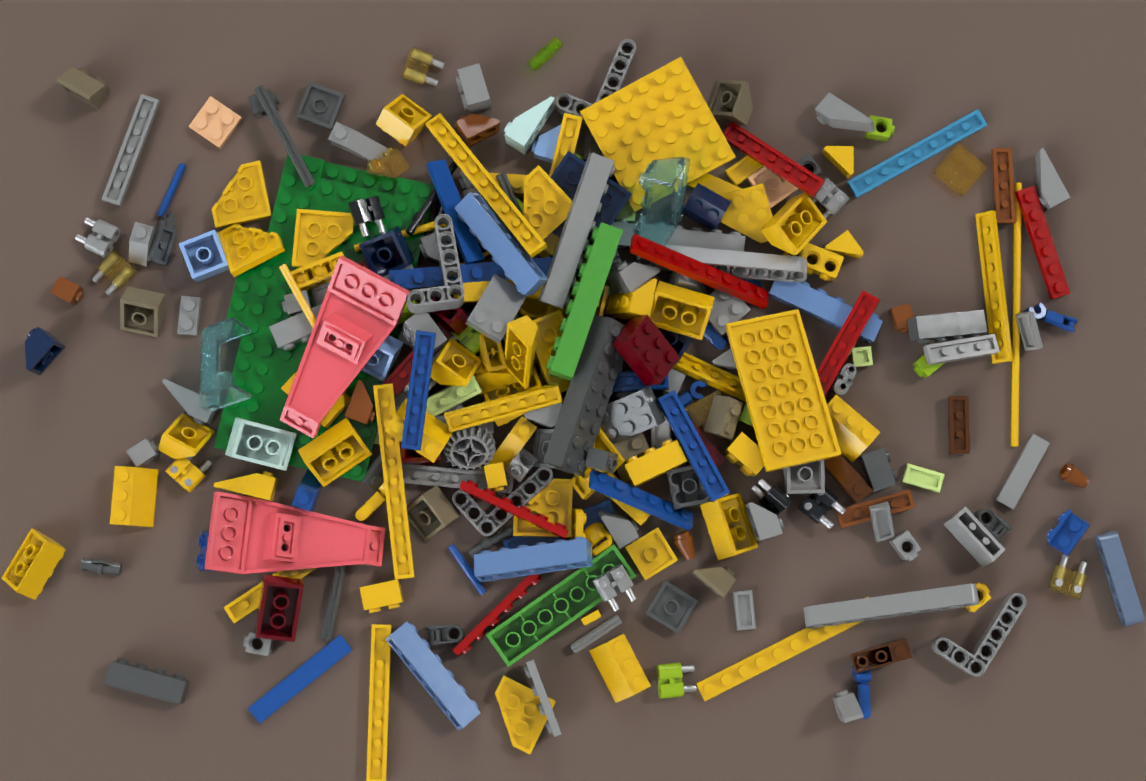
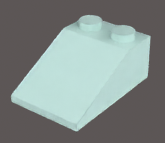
[504,96,555,155]
[225,417,297,471]

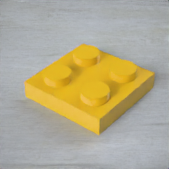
[625,527,678,580]

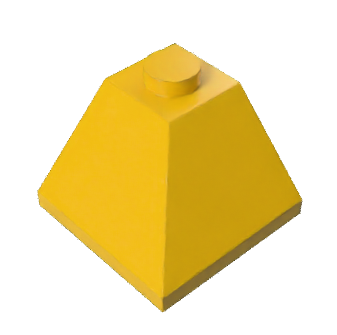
[430,337,482,386]
[158,413,215,459]

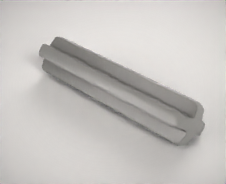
[570,615,622,653]

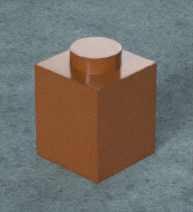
[50,276,84,306]
[888,303,914,334]

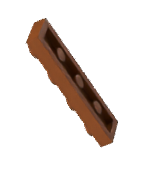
[991,148,1016,224]
[835,489,915,529]

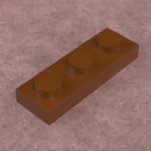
[948,396,970,454]

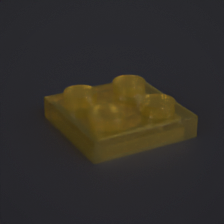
[933,143,988,197]

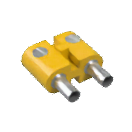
[165,456,212,493]

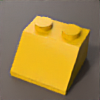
[376,94,432,146]

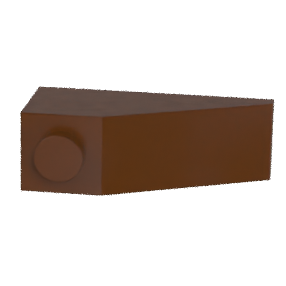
[824,455,872,504]

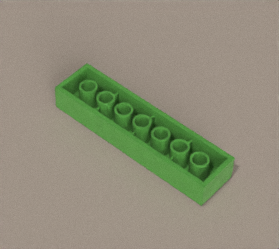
[546,222,623,382]
[486,544,636,667]

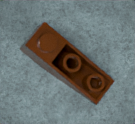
[850,638,912,673]

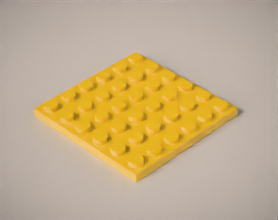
[580,57,736,213]

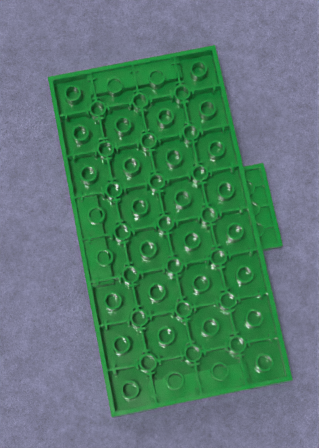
[214,154,435,482]

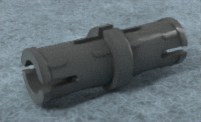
[80,558,122,576]

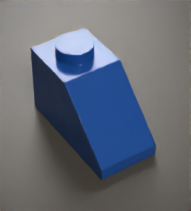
[292,469,322,512]

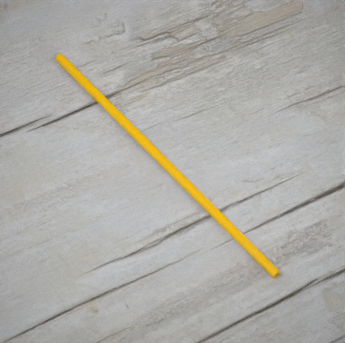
[1011,182,1022,447]

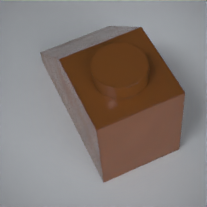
[455,113,500,148]
[345,380,376,426]

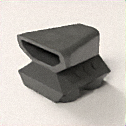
[666,466,711,509]

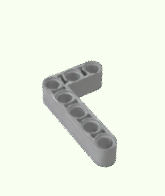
[555,39,636,124]
[407,214,464,314]
[452,467,553,537]
[931,593,1026,677]

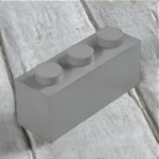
[943,506,1006,568]

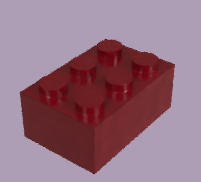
[612,315,680,386]
[255,575,304,642]

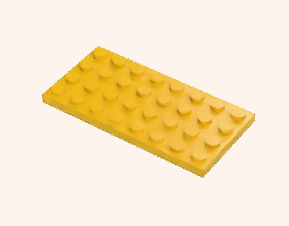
[725,309,841,472]

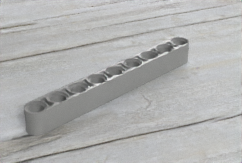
[636,244,807,282]
[803,584,980,628]

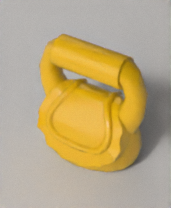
[583,522,612,556]

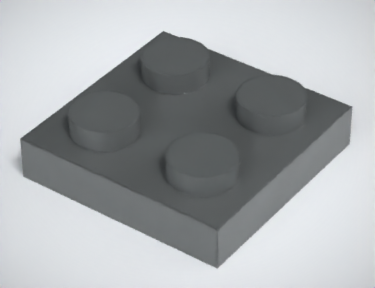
[296,82,345,131]
[645,580,698,634]

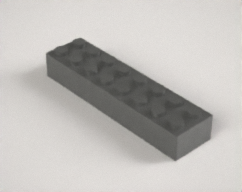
[543,315,625,477]

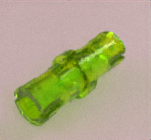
[528,37,563,71]

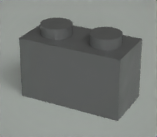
[859,448,897,493]

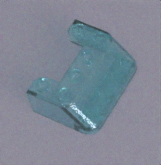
[633,157,690,246]
[199,317,252,412]

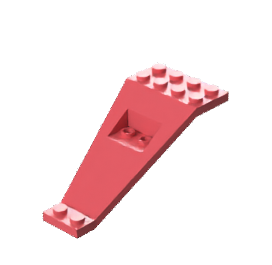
[280,256,410,438]
[204,491,386,574]

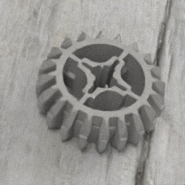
[444,425,496,472]

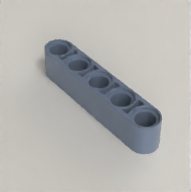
[1095,530,1144,627]

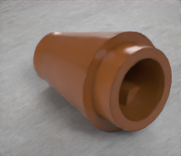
[1059,463,1089,488]
[674,530,696,560]

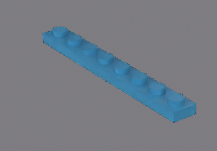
[847,109,987,199]

